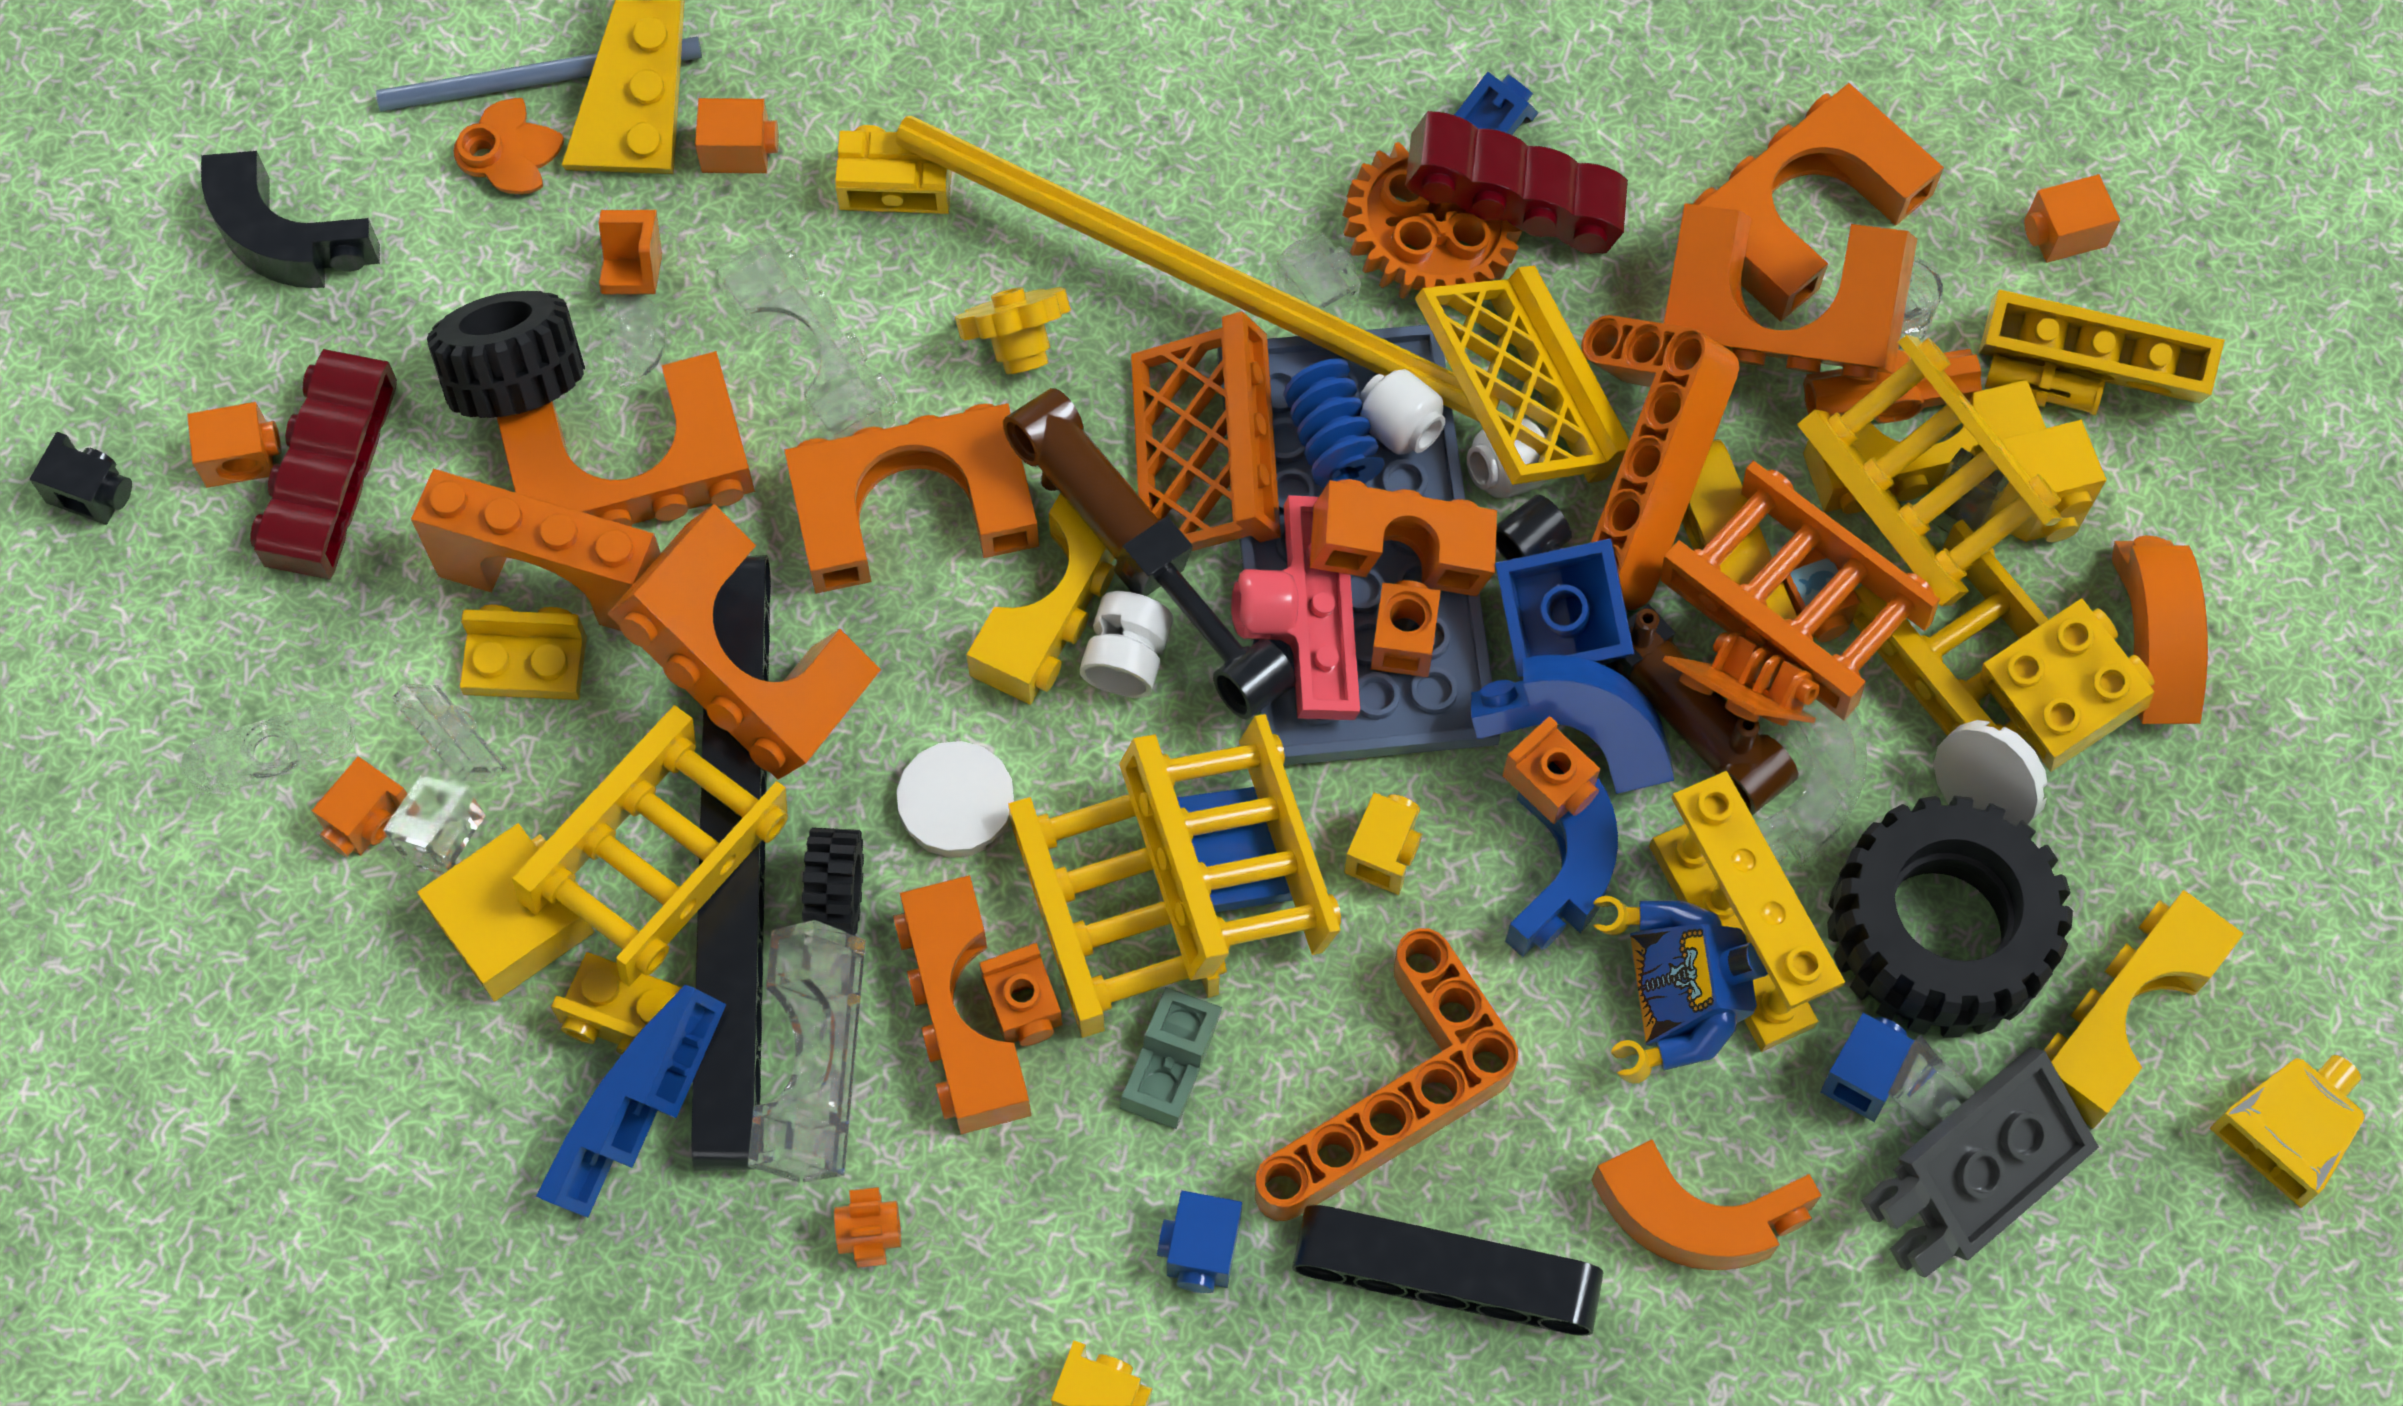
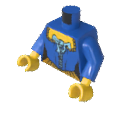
[1593,896,1768,1084]

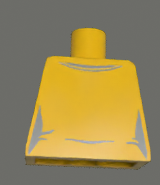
[2209,1055,2365,1208]

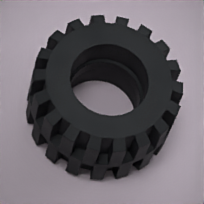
[427,291,585,418]

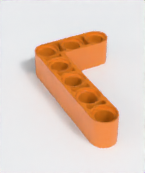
[1581,315,1739,610]
[1255,928,1518,1221]

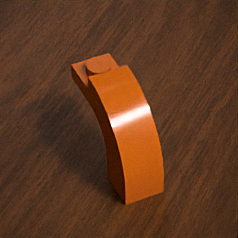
[2112,535,2208,724]
[1591,1139,1822,1270]

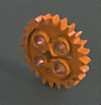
[1342,142,1522,306]

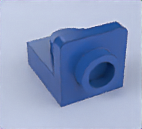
[1454,71,1539,135]

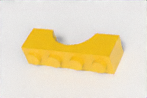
[1803,380,2046,514]
[966,493,1115,705]
[2044,890,2244,1129]

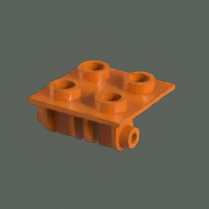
[1662,632,1820,726]

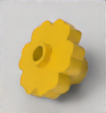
[955,287,1071,374]

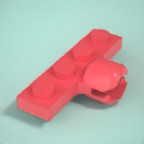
[1231,495,1360,720]

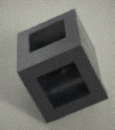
[29,432,132,525]

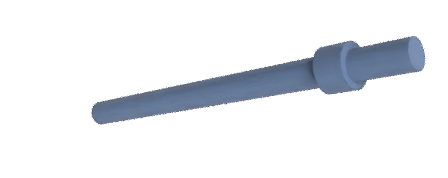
[376,36,702,112]

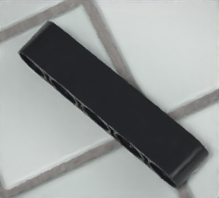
[1292,1205,1604,1336]

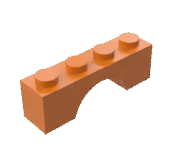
[893,875,1031,1134]

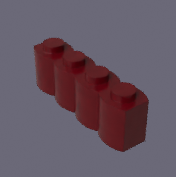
[1405,111,1628,254]
[250,349,397,580]

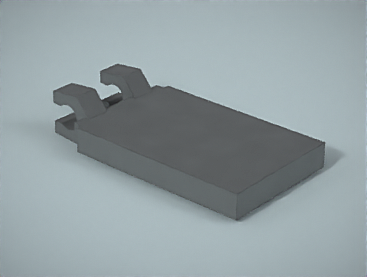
[1861,1047,2099,1278]

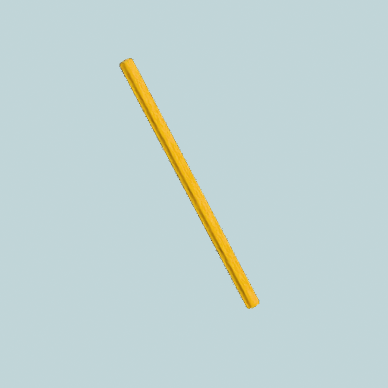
[896,116,1500,422]

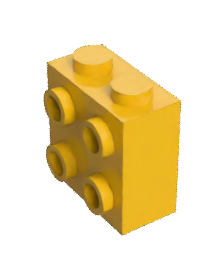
[1980,598,2155,772]
[417,823,595,1002]

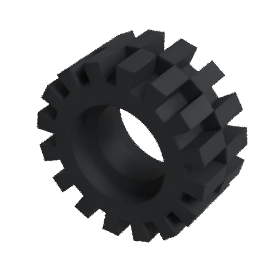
[802,827,864,938]

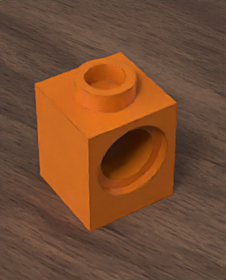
[187,402,281,488]
[1370,580,1441,677]

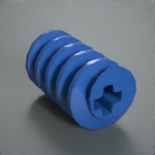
[1283,359,1385,488]

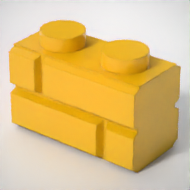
[835,125,952,214]

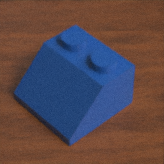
[1495,538,1635,681]

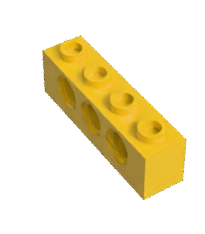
[1979,289,2225,404]

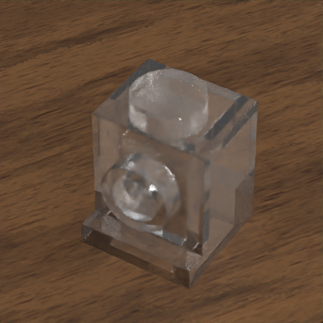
[383,774,486,875]

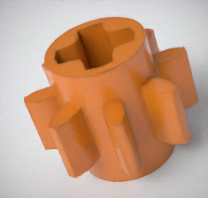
[834,1187,902,1268]

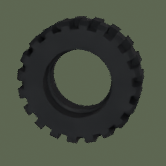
[1827,795,2073,1038]

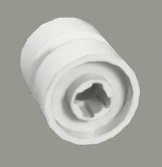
[1080,591,1173,698]

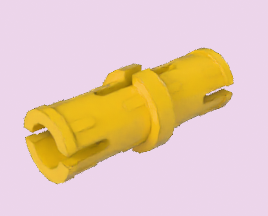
[1985,353,2106,416]

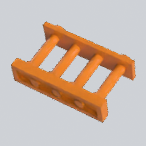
[1660,460,1940,721]

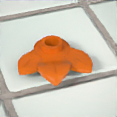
[454,98,564,195]

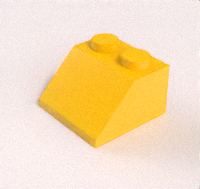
[1969,419,2107,543]

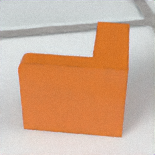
[598,210,662,294]

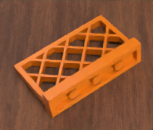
[1131,311,1281,551]

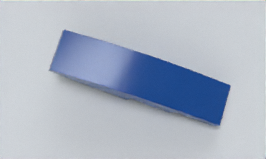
[536,985,726,1218]

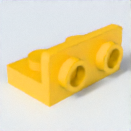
[460,604,587,700]
[551,952,682,1055]

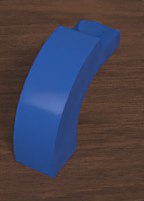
[1471,655,1674,794]
[1505,762,1618,958]

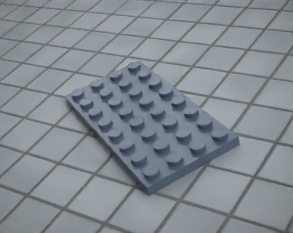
[1217,324,1500,766]

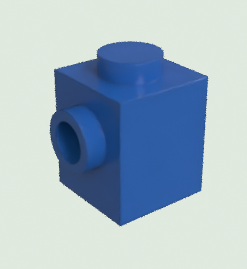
[1820,1013,1918,1122]
[1157,1190,1242,1293]

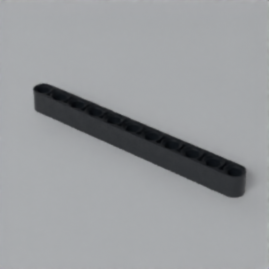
[691,555,771,1171]

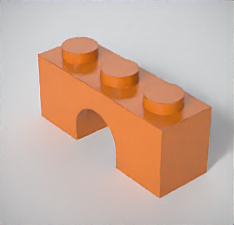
[1310,479,1497,597]

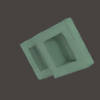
[1120,987,1222,1129]

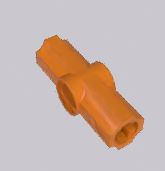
[1803,349,1982,423]

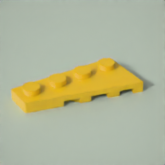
[562,0,685,174]

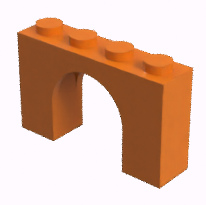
[1693,83,1944,322]
[1664,203,1918,381]
[497,351,755,527]
[784,403,1039,594]
[411,468,661,631]
[607,504,881,780]

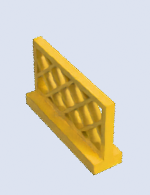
[1414,265,1630,485]

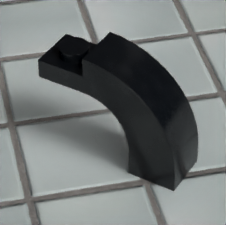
[201,151,380,288]

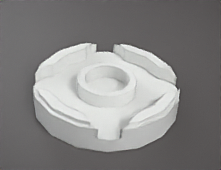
[1934,720,2048,826]
[897,741,1014,858]

